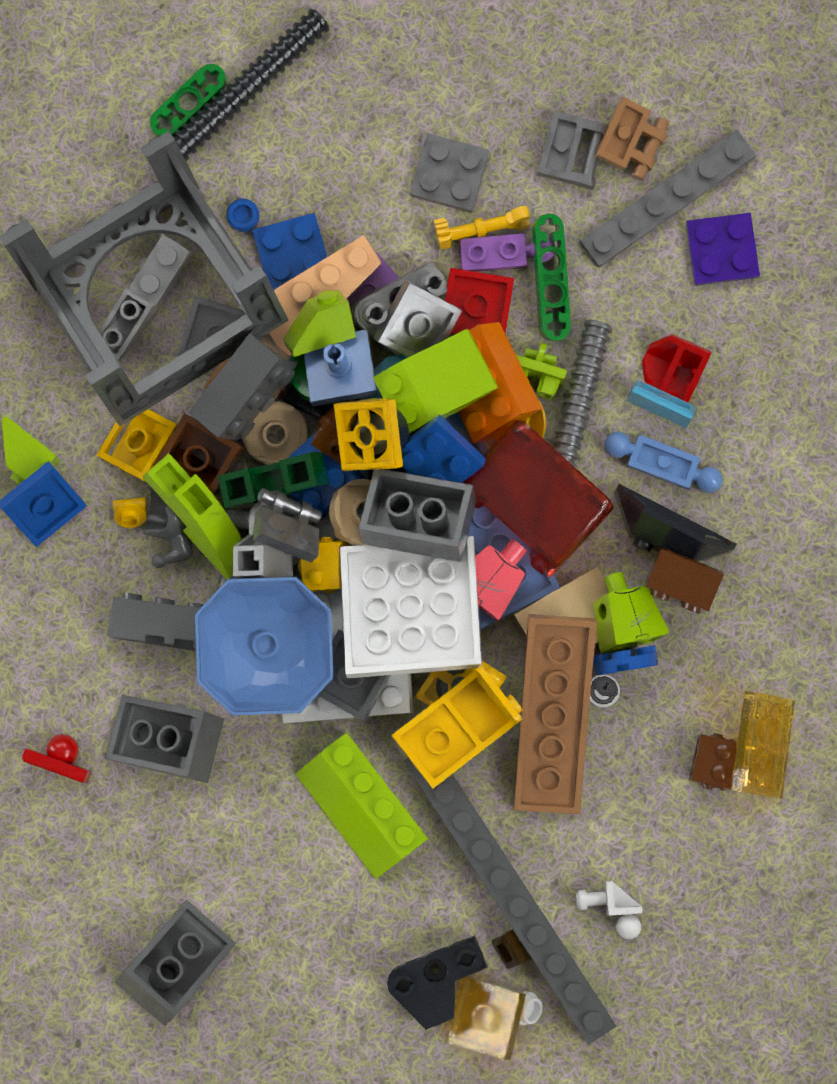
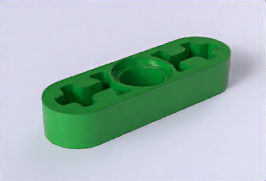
[150,64,227,137]

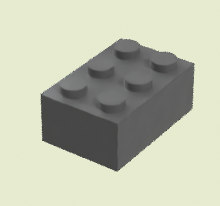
[189,333,298,440]
[359,469,476,562]

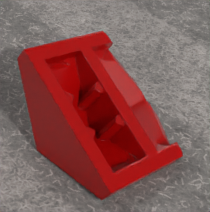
[642,334,712,403]

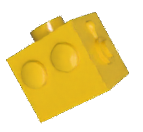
[298,537,350,594]

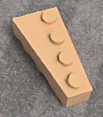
[270,235,382,357]

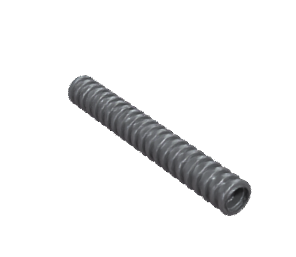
[530,319,613,539]

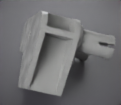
[351,261,448,356]
[221,501,293,586]

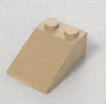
[513,567,608,645]

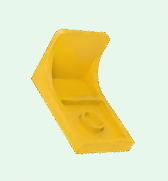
[391,665,523,789]

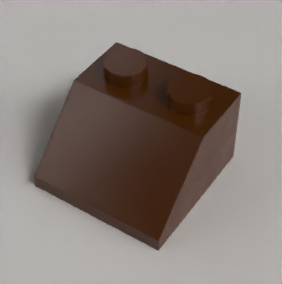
[154,413,247,496]

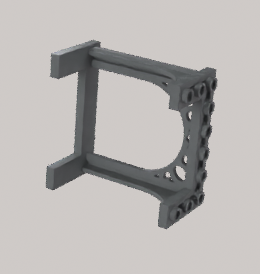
[0,131,289,426]

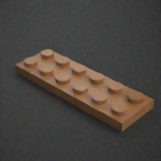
[513,614,597,814]

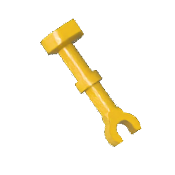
[434,206,531,250]

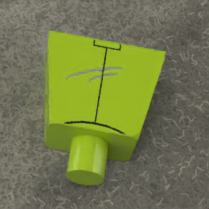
[593,572,669,654]

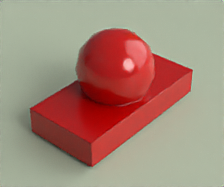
[22,734,92,783]

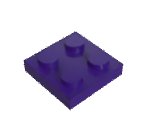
[686,213,760,286]

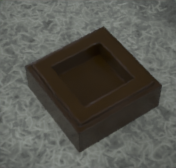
[491,929,530,969]

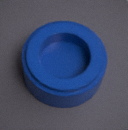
[227,199,260,232]

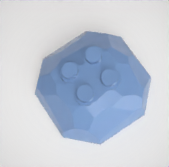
[195,577,333,715]

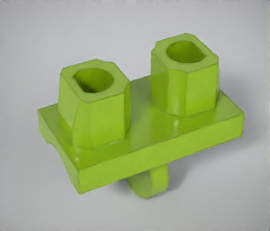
[516,342,567,400]

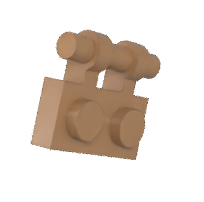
[594,97,669,181]

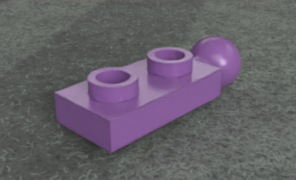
[460,233,555,272]

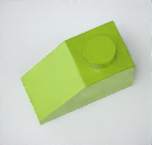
[283,290,356,357]
[2,415,61,485]

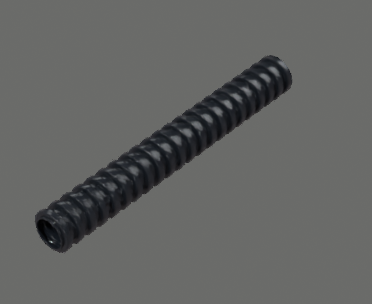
[174,8,330,161]

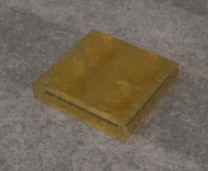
[448,977,526,1060]

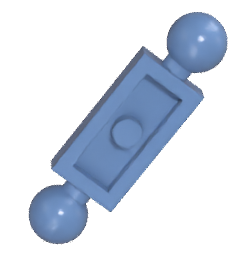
[605,432,723,493]

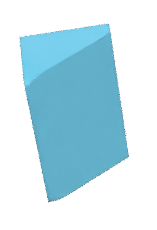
[628,380,696,428]

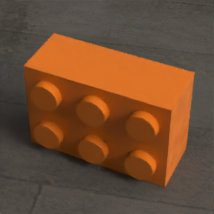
[458,322,542,443]

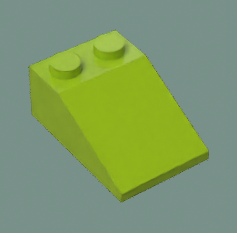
[372,329,499,436]

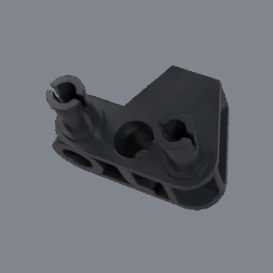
[387,935,488,1030]

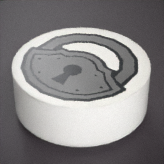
[590,674,620,708]

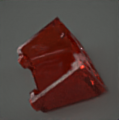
[462,420,614,578]

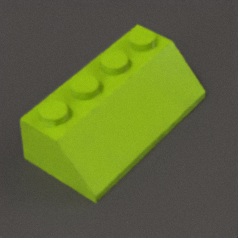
[295,732,428,879]

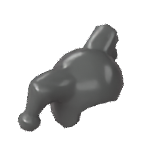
[143,486,193,568]

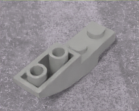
[99,234,192,361]

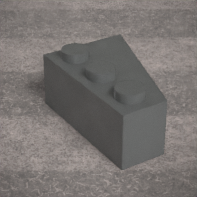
[107,593,204,651]

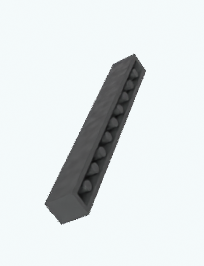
[404,758,616,1045]

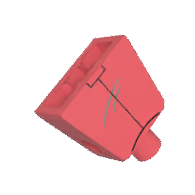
[475,539,527,622]

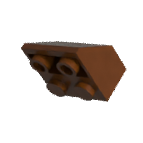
[645,547,724,614]

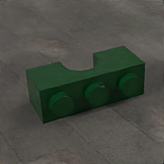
[218,452,330,508]

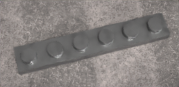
[580,130,757,268]

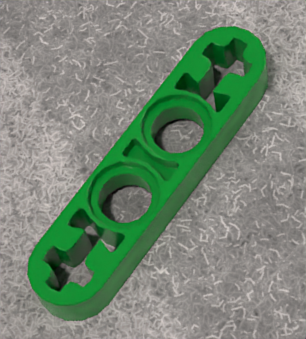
[532,213,571,341]

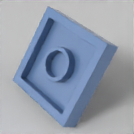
[304,329,378,406]

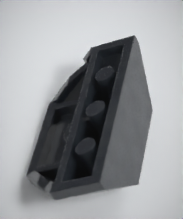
[614,483,737,562]

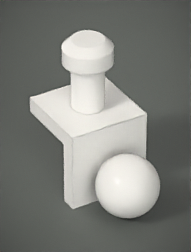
[576,880,642,939]

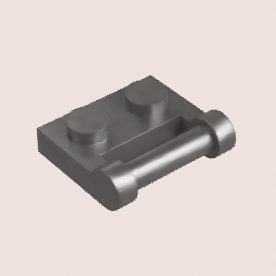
[538,111,608,190]

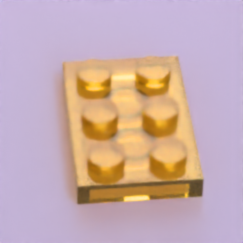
[731,691,795,799]

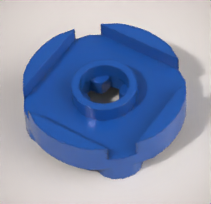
[593,645,658,676]

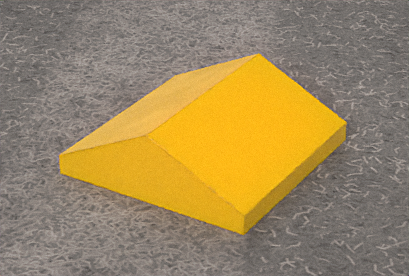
[96,409,178,482]

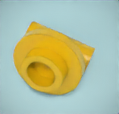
[113,497,147,529]

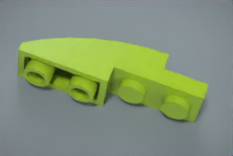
[142,453,242,580]

